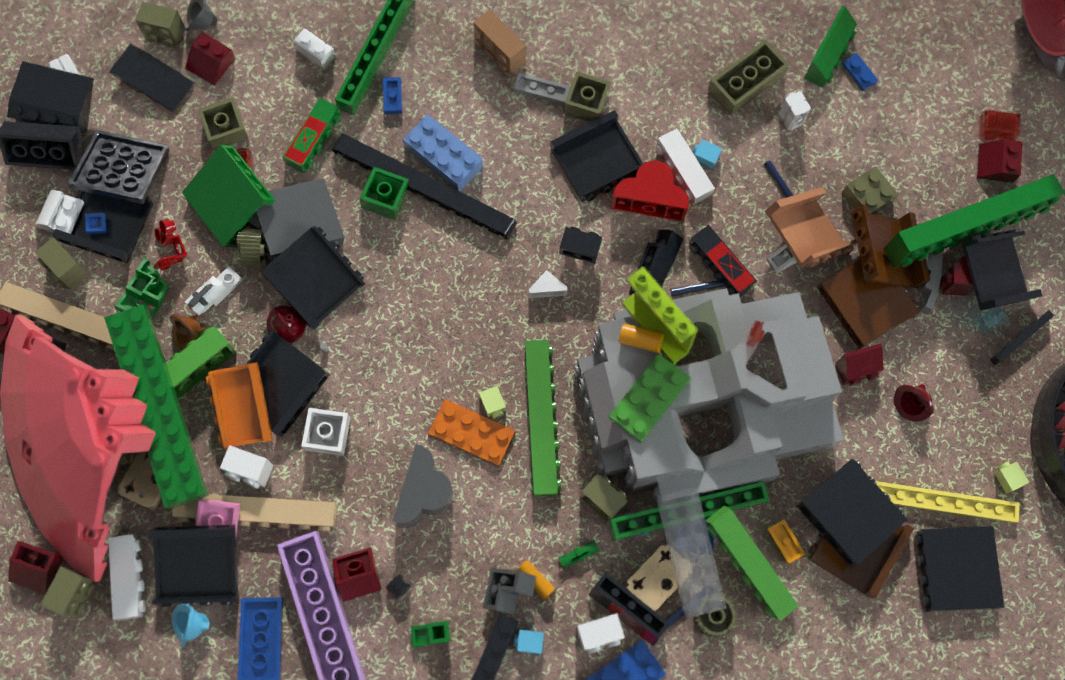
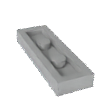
[513,73,571,105]

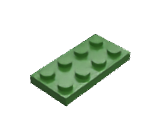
[608,353,691,443]

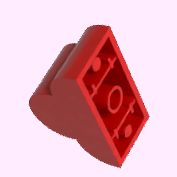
[611,161,689,222]

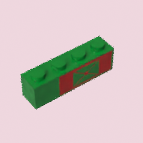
[282,98,341,173]

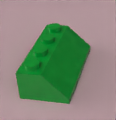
[804,5,857,88]

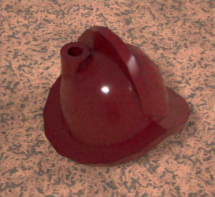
[266,306,306,344]
[894,384,934,422]

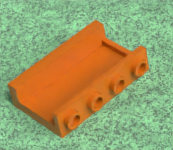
[206,362,273,450]

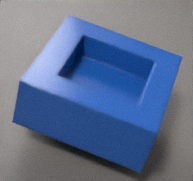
[85,213,107,234]

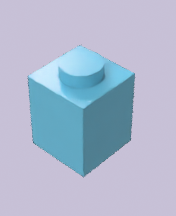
[692,139,722,170]
[514,630,544,654]

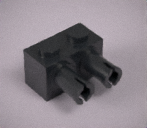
[559,227,603,264]

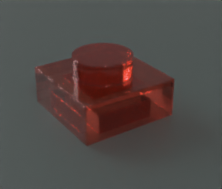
[746,320,765,347]

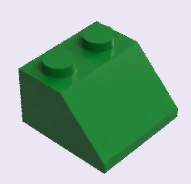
[360,167,409,220]

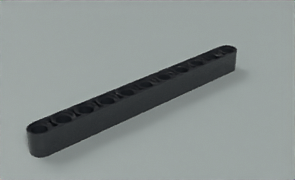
[332,134,517,240]

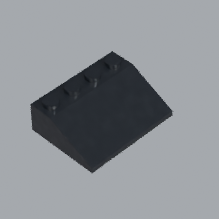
[7,61,94,134]

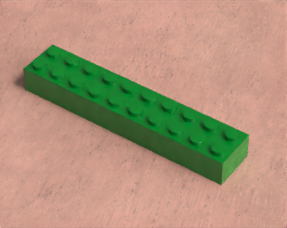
[883,174,1065,268]
[104,304,209,509]

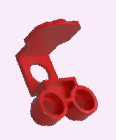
[153,219,187,271]

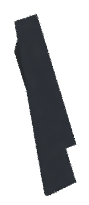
[629,230,684,296]

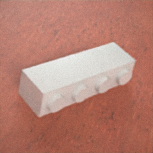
[656,129,715,205]
[108,534,146,621]

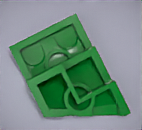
[115,257,169,320]

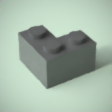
[483,568,537,615]

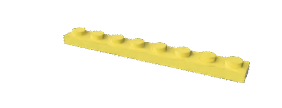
[876,481,1020,523]

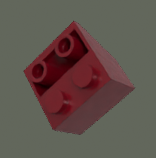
[8,540,63,595]

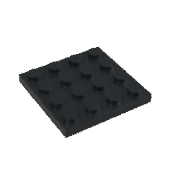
[68,130,169,204]

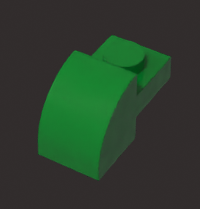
[410,621,451,647]

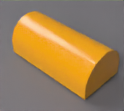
[619,324,664,354]
[516,560,555,600]

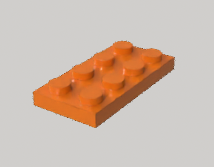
[428,399,515,467]

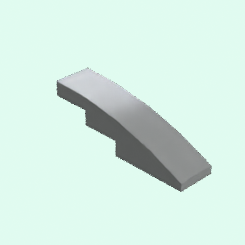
[919,252,943,314]

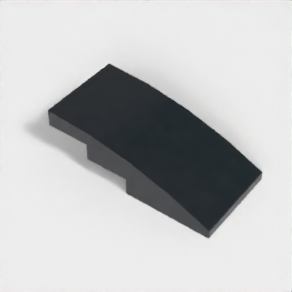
[109,44,194,112]

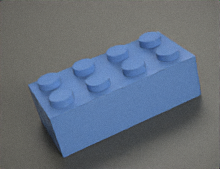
[403,114,483,191]

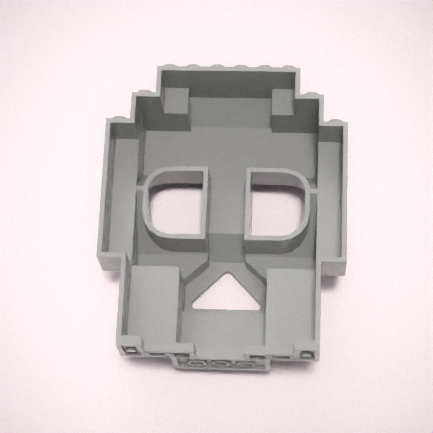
[574,288,844,507]

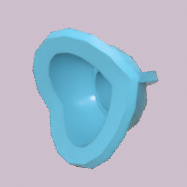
[172,604,209,648]

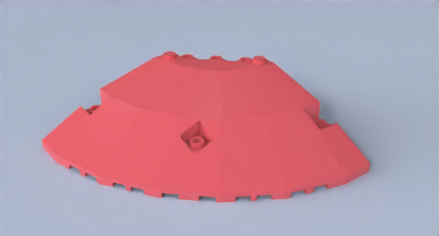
[0,315,156,582]

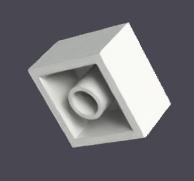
[302,408,351,456]
[220,446,274,489]
[576,614,625,654]

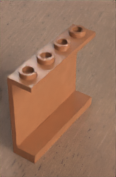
[765,187,857,268]

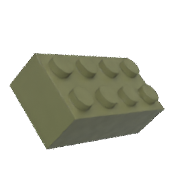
[708,39,789,115]

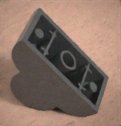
[392,444,454,528]

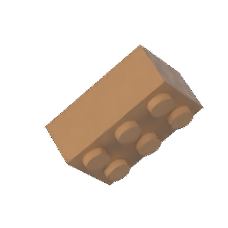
[473,9,526,75]

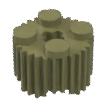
[237,229,269,267]
[693,595,737,638]

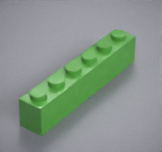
[705,506,799,621]

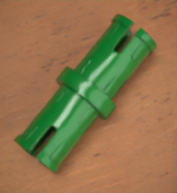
[558,540,600,569]

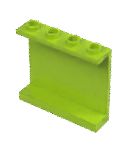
[621,267,698,364]

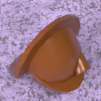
[170,313,206,351]

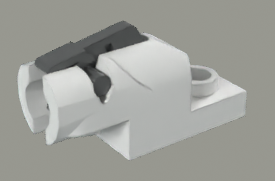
[185,266,243,316]

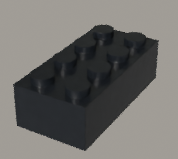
[0,121,85,170]

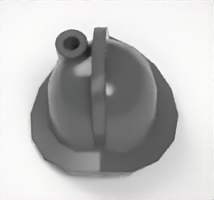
[185,0,218,31]

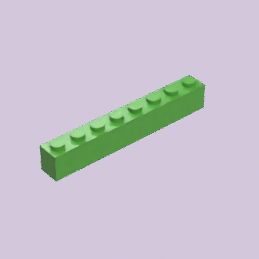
[525,340,561,497]

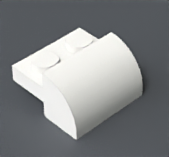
[35,190,84,234]

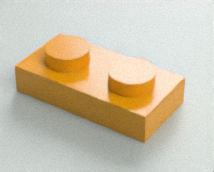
[766,519,806,565]

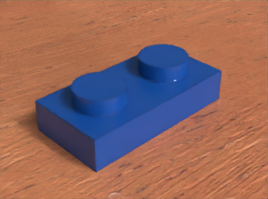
[842,53,878,91]
[383,77,402,114]

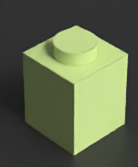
[479,386,506,419]
[994,462,1030,494]

